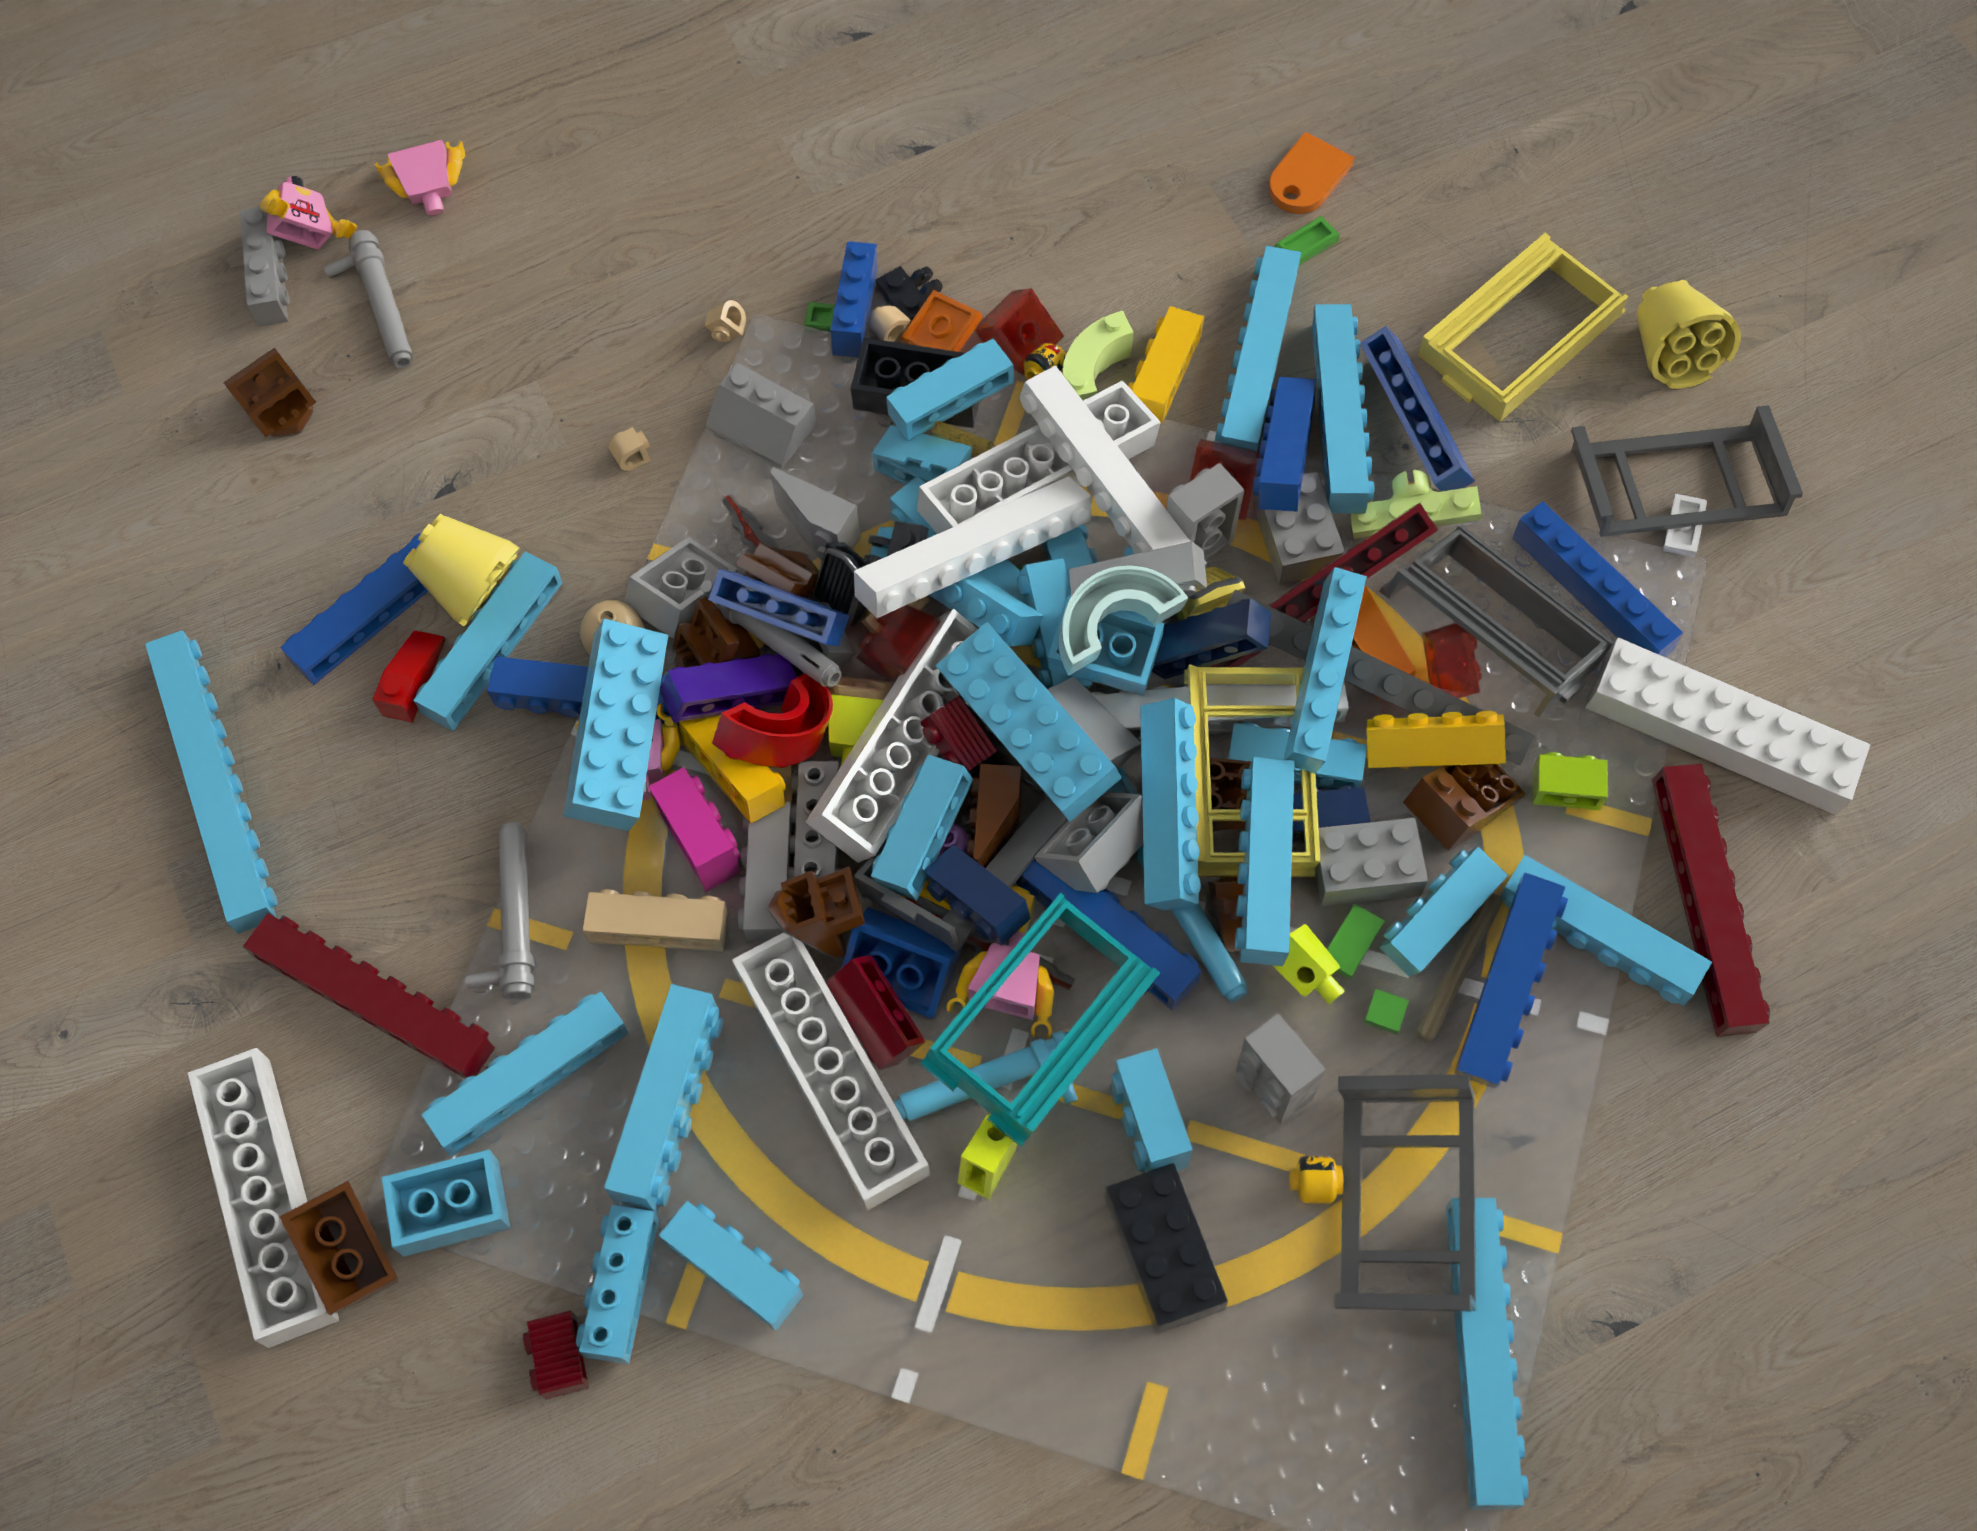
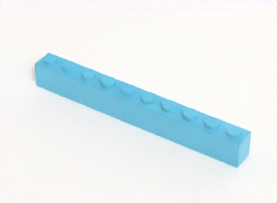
[145,630,278,934]

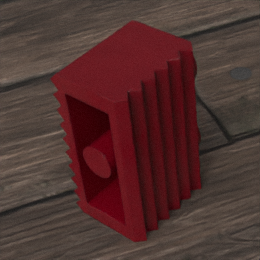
[920,695,998,771]
[523,1310,589,1399]

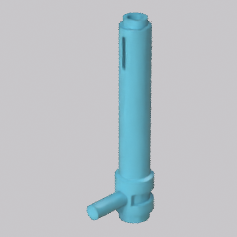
[1136,846,1248,1003]
[894,1030,1078,1121]

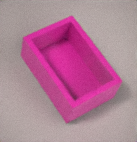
[648,767,741,892]

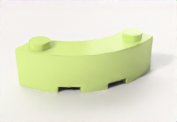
[1062,311,1134,401]

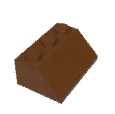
[279,1181,398,1316]

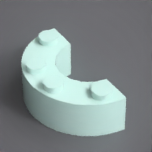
[1059,565,1188,675]

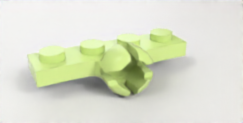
[1350,470,1482,539]

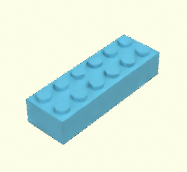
[563,619,668,831]
[935,622,1122,822]
[604,984,724,1216]

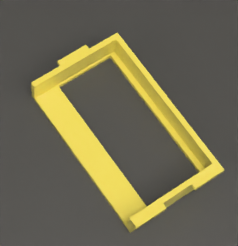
[1418,233,1628,422]

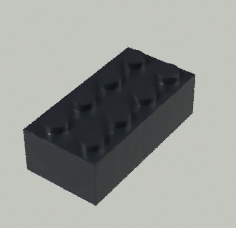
[850,338,980,428]
[1105,1163,1228,1335]

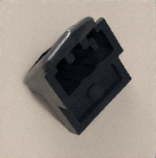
[813,542,868,627]

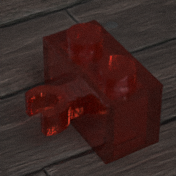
[1421,623,1482,698]

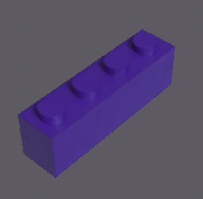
[659,654,797,722]

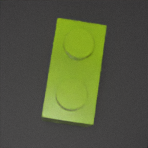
[1532,752,1608,810]

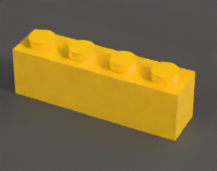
[1128,306,1204,424]
[1367,711,1506,768]
[679,715,786,823]

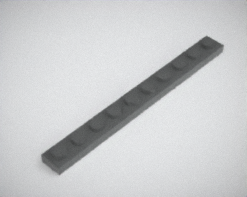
[1226,590,1535,766]

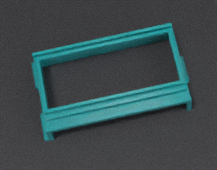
[920,893,1160,1147]

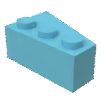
[872,425,972,485]

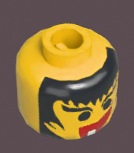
[1024,343,1066,380]
[1289,1156,1343,1204]

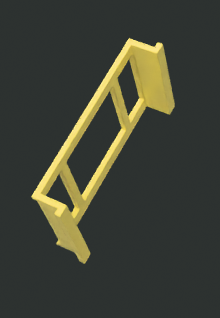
[1184,664,1321,877]

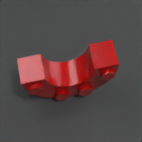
[712,674,833,768]

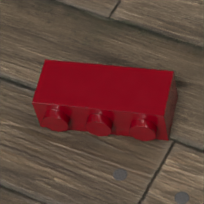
[825,955,926,1070]

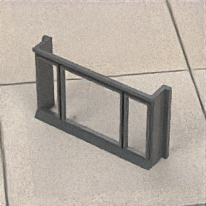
[1571,405,1803,537]
[1334,1074,1476,1312]

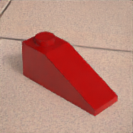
[372,630,446,723]

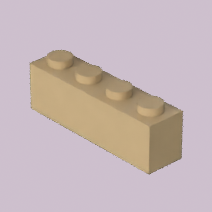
[582,889,729,951]

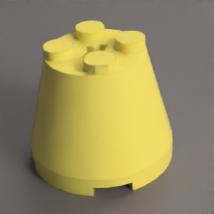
[1637,280,1741,389]
[403,513,520,627]

